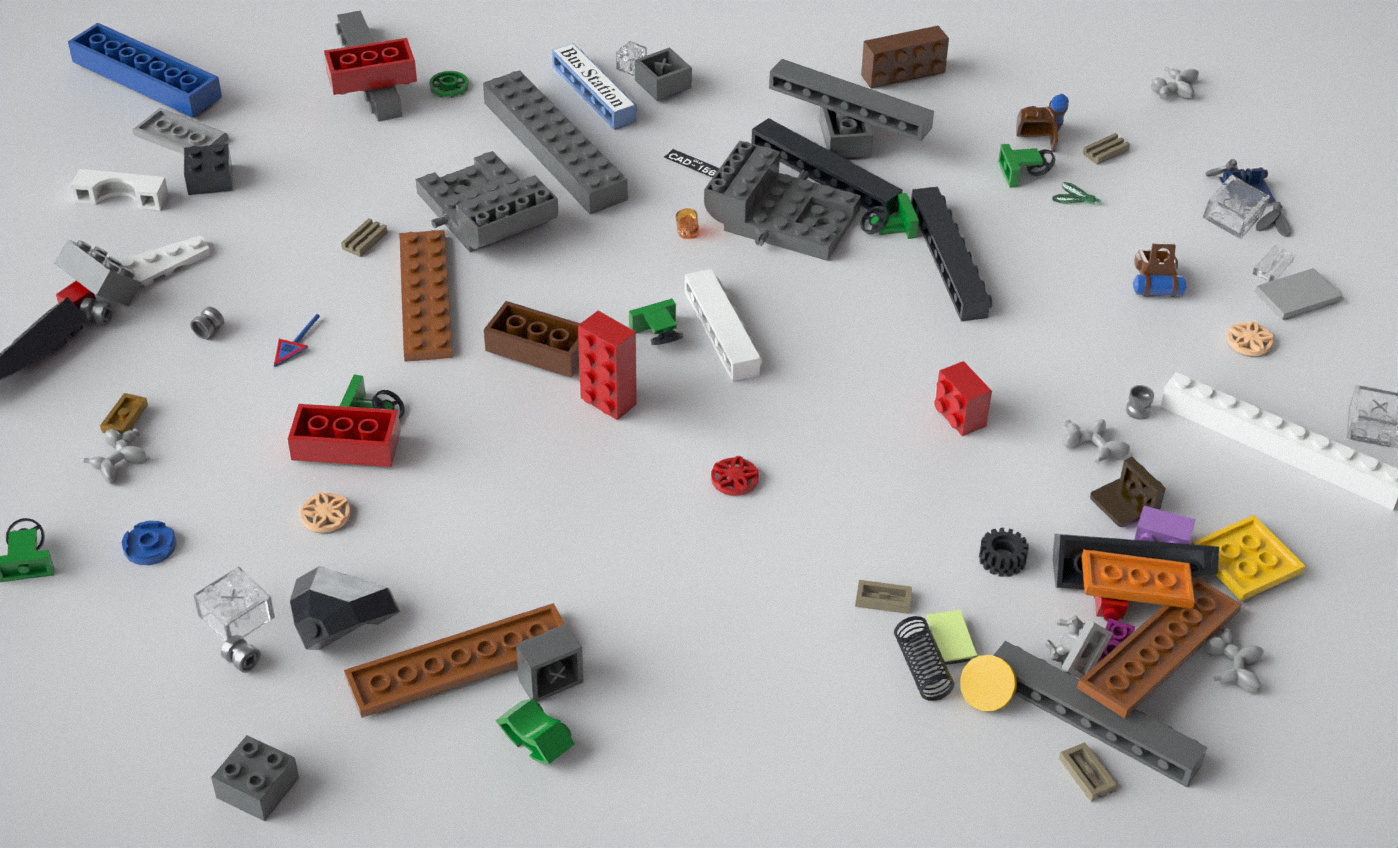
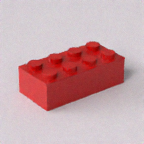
[324,38,417,95]
[578,310,637,420]
[287,404,401,467]

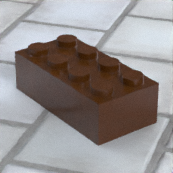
[861,25,949,88]
[484,301,580,378]

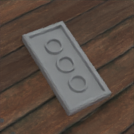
[133,108,228,155]

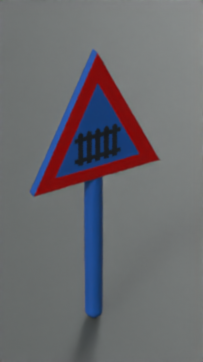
[274,314,320,367]

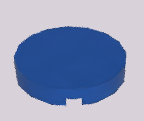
[121,520,177,565]

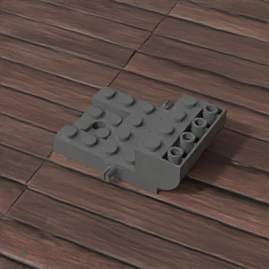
[704,140,861,261]
[415,151,558,252]

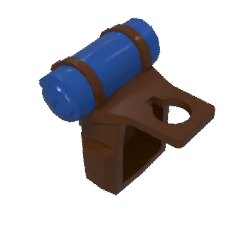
[1016,94,1069,152]
[1133,242,1187,297]

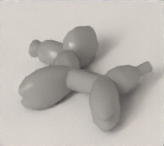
[1151,67,1199,100]
[1064,419,1130,464]
[83,428,147,484]
[1204,628,1264,693]

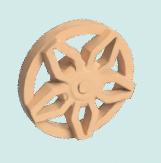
[1227,321,1273,356]
[301,492,350,533]

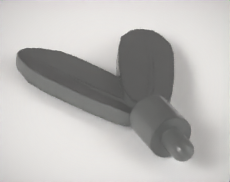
[1205,159,1239,176]
[1256,202,1290,237]

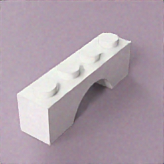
[70,169,169,211]

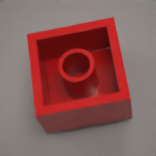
[934,361,992,436]

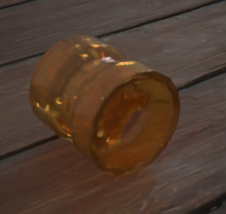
[675,208,700,239]

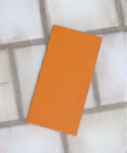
[1082,550,1195,609]

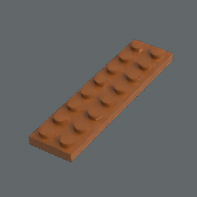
[399,230,453,361]
[1077,577,1242,719]
[344,603,565,718]

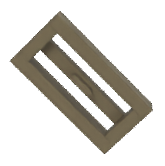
[1083,133,1130,165]
[341,218,388,257]
[855,580,912,614]
[1059,742,1117,802]

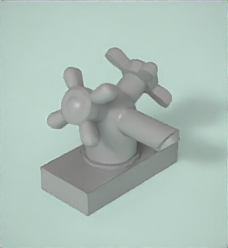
[1045,615,1113,679]

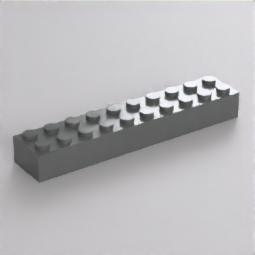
[483,70,628,214]

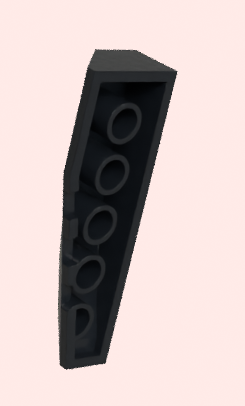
[0,297,87,381]
[1052,533,1219,590]

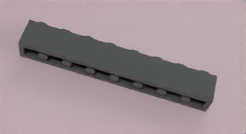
[335,10,403,121]
[769,59,934,142]
[993,641,1207,787]

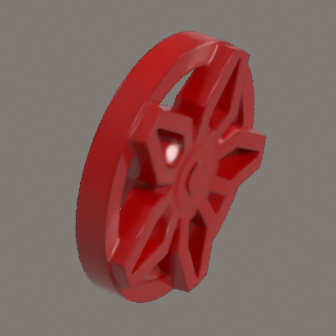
[711,456,759,496]

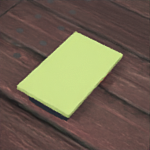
[926,610,977,665]

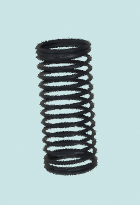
[894,616,955,701]

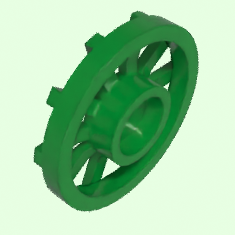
[429,71,469,98]

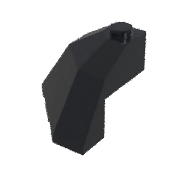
[290,566,401,650]

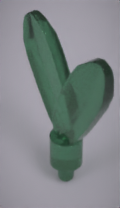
[1052,182,1101,204]

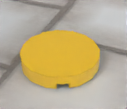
[960,655,1017,712]

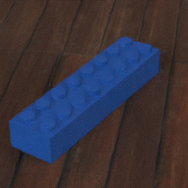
[68,23,222,118]

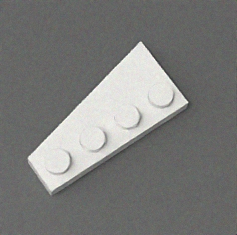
[119,235,210,287]

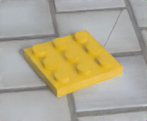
[1192,515,1305,602]

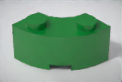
[496,698,575,764]

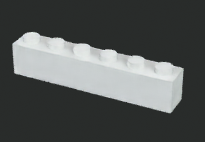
[685,269,763,382]

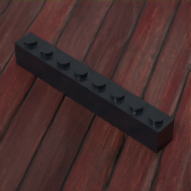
[751,118,903,216]
[911,186,992,322]

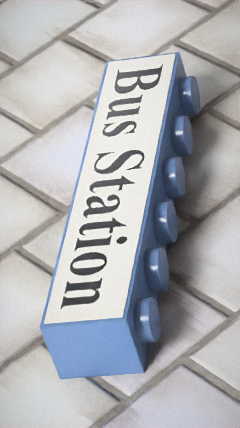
[552,43,637,130]

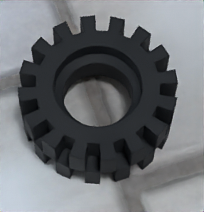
[979,528,1029,577]

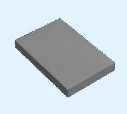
[1255,268,1341,320]

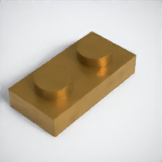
[100,393,148,435]

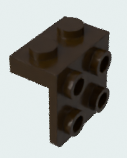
[1090,457,1166,527]

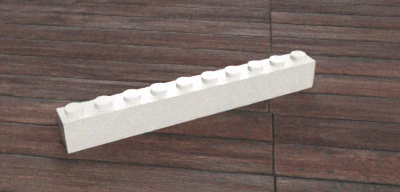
[1160,372,1398,510]

